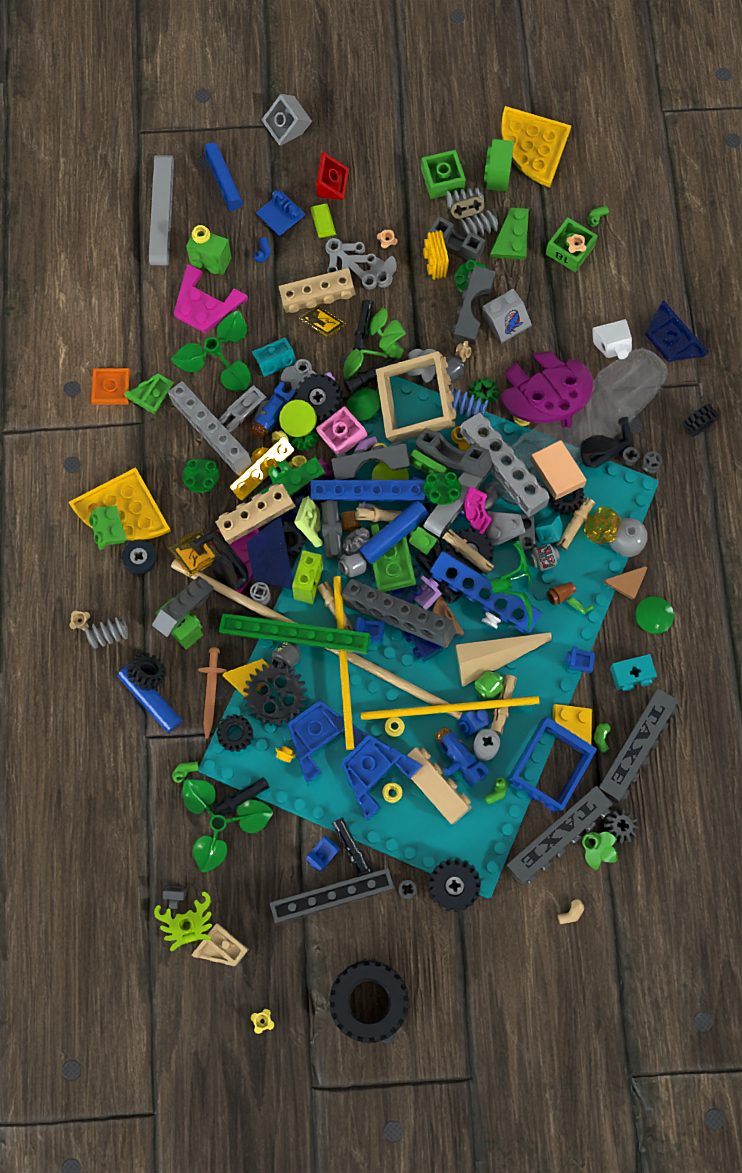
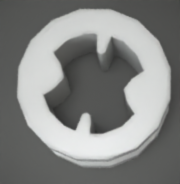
[482,612,501,629]

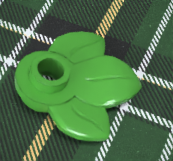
[583,831,617,870]

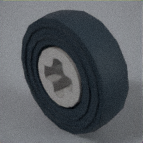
[122,540,157,574]

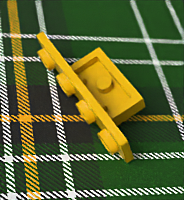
[230,437,294,500]

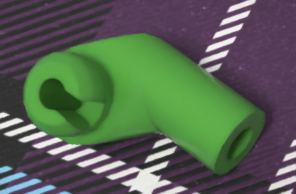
[587,206,609,227]
[593,723,611,753]
[172,761,199,783]
[484,777,508,805]

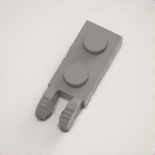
[218,385,267,432]

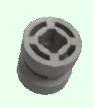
[250,582,271,605]

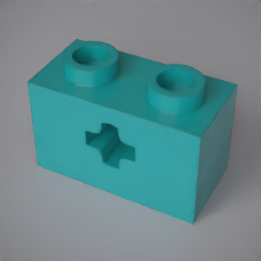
[610,654,657,691]

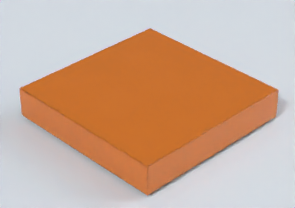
[91,368,131,405]

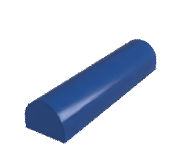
[205,143,243,211]
[358,500,429,565]
[117,664,183,734]

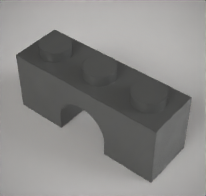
[429,216,485,262]

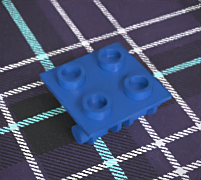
[256,190,306,236]

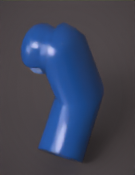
[254,237,271,262]

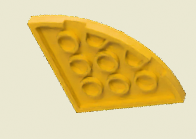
[501,106,571,187]
[69,467,171,541]

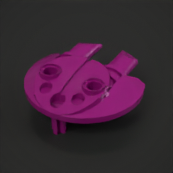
[501,351,593,428]

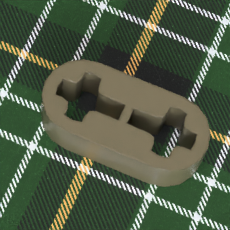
[450,196,484,219]

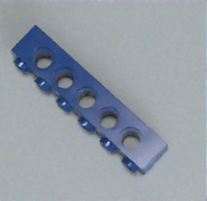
[311,480,427,502]
[430,550,542,633]

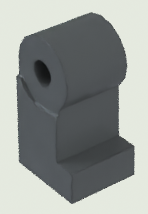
[518,514,535,550]

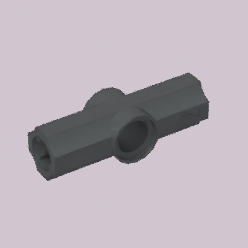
[322,500,342,560]

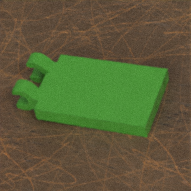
[368,520,416,592]

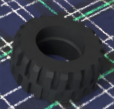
[329,960,409,1043]

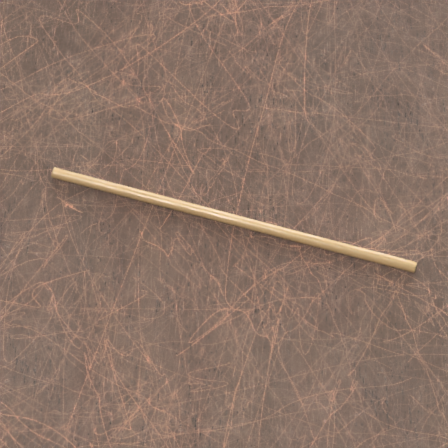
[171,559,464,719]

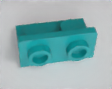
[252,337,297,377]

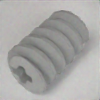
[446,187,484,212]
[459,209,498,237]
[85,615,128,649]
[473,729,500,761]

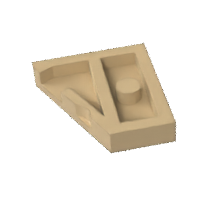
[192,923,249,966]

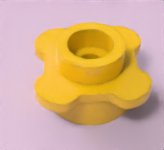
[275,746,296,763]

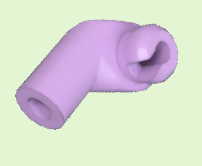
[355,436,378,451]

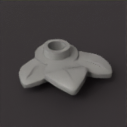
[364,256,397,288]
[407,349,436,383]
[281,359,317,390]

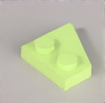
[294,496,323,548]

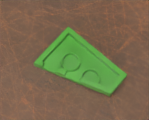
[490,208,529,260]

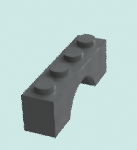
[452,266,496,345]
[416,429,493,478]
[331,441,411,480]
[152,576,214,637]

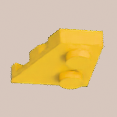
[222,659,271,696]
[552,704,592,745]

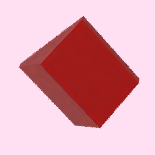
[316,152,349,200]

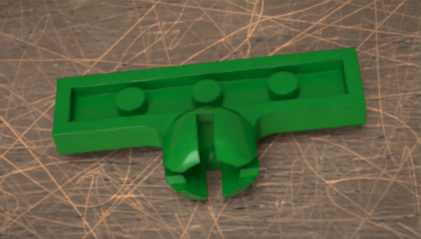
[252,457,326,498]

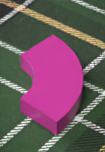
[464,486,492,534]

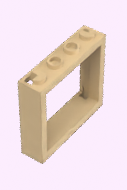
[376,351,456,443]

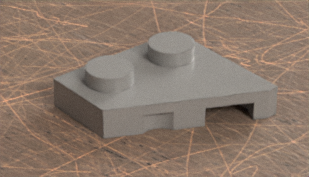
[486,511,526,547]

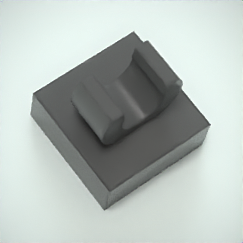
[163,886,187,909]

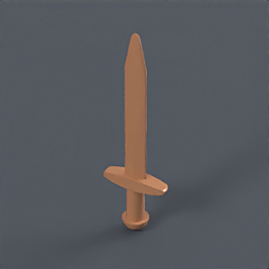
[198,647,227,739]

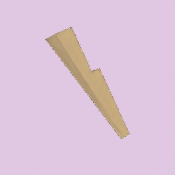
[455,633,552,687]

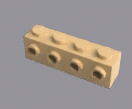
[279,268,356,313]
[215,484,296,544]
[407,747,472,824]

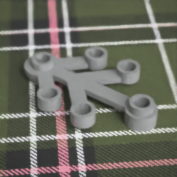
[325,238,377,290]

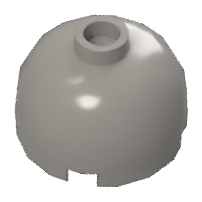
[609,518,647,557]

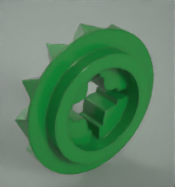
[469,378,498,406]
[289,427,318,451]

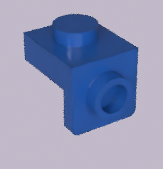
[353,617,385,642]
[566,646,595,673]
[457,709,492,738]
[305,835,340,871]

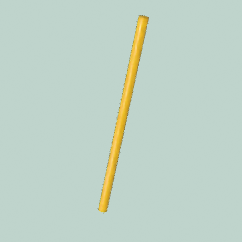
[333,576,354,750]
[361,696,539,720]

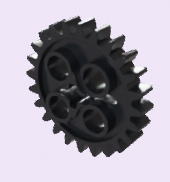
[243,662,307,726]

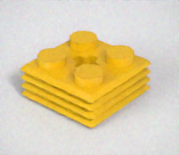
[423,230,449,280]

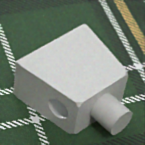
[593,319,632,359]

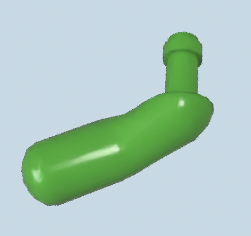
[567,597,594,614]

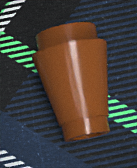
[546,582,576,605]

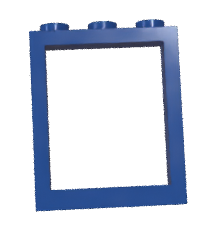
[507,717,597,812]

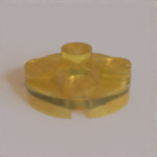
[584,507,621,544]

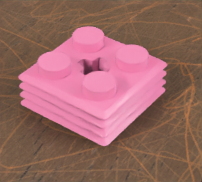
[316,406,368,455]

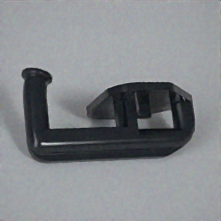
[580,417,632,468]
[190,530,248,590]

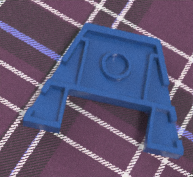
[288,700,368,783]
[341,735,423,820]

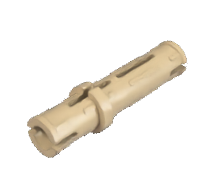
[556,497,595,551]
[355,507,403,523]
[443,529,494,576]
[317,582,353,631]
[490,675,517,734]

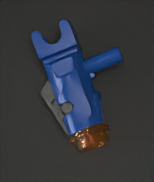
[250,382,297,438]
[434,727,489,787]

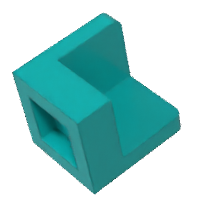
[535,514,565,545]

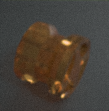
[340,511,361,532]

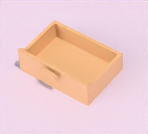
[530,440,587,500]

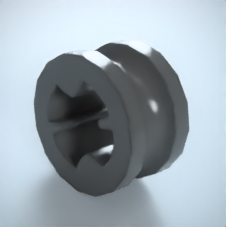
[622,447,640,466]
[399,880,417,899]

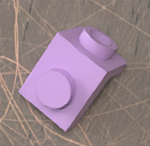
[412,576,442,610]

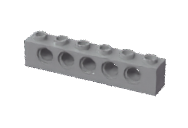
[168,381,252,475]
[460,412,550,517]

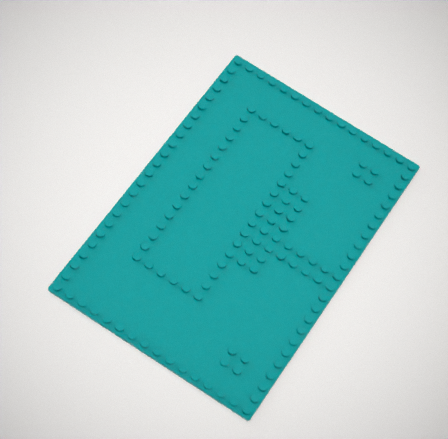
[198,376,659,899]

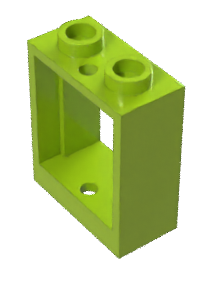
[292,550,323,604]

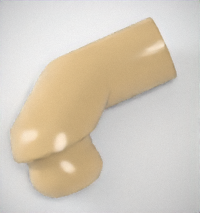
[558,899,584,925]

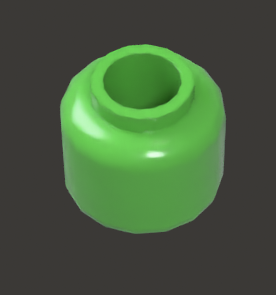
[474,671,504,700]

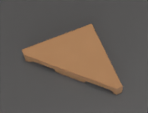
[603,567,647,599]
[433,595,464,636]

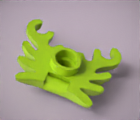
[154,892,212,951]

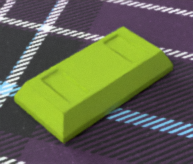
[310,204,336,239]

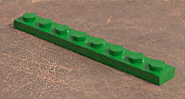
[219,613,371,654]

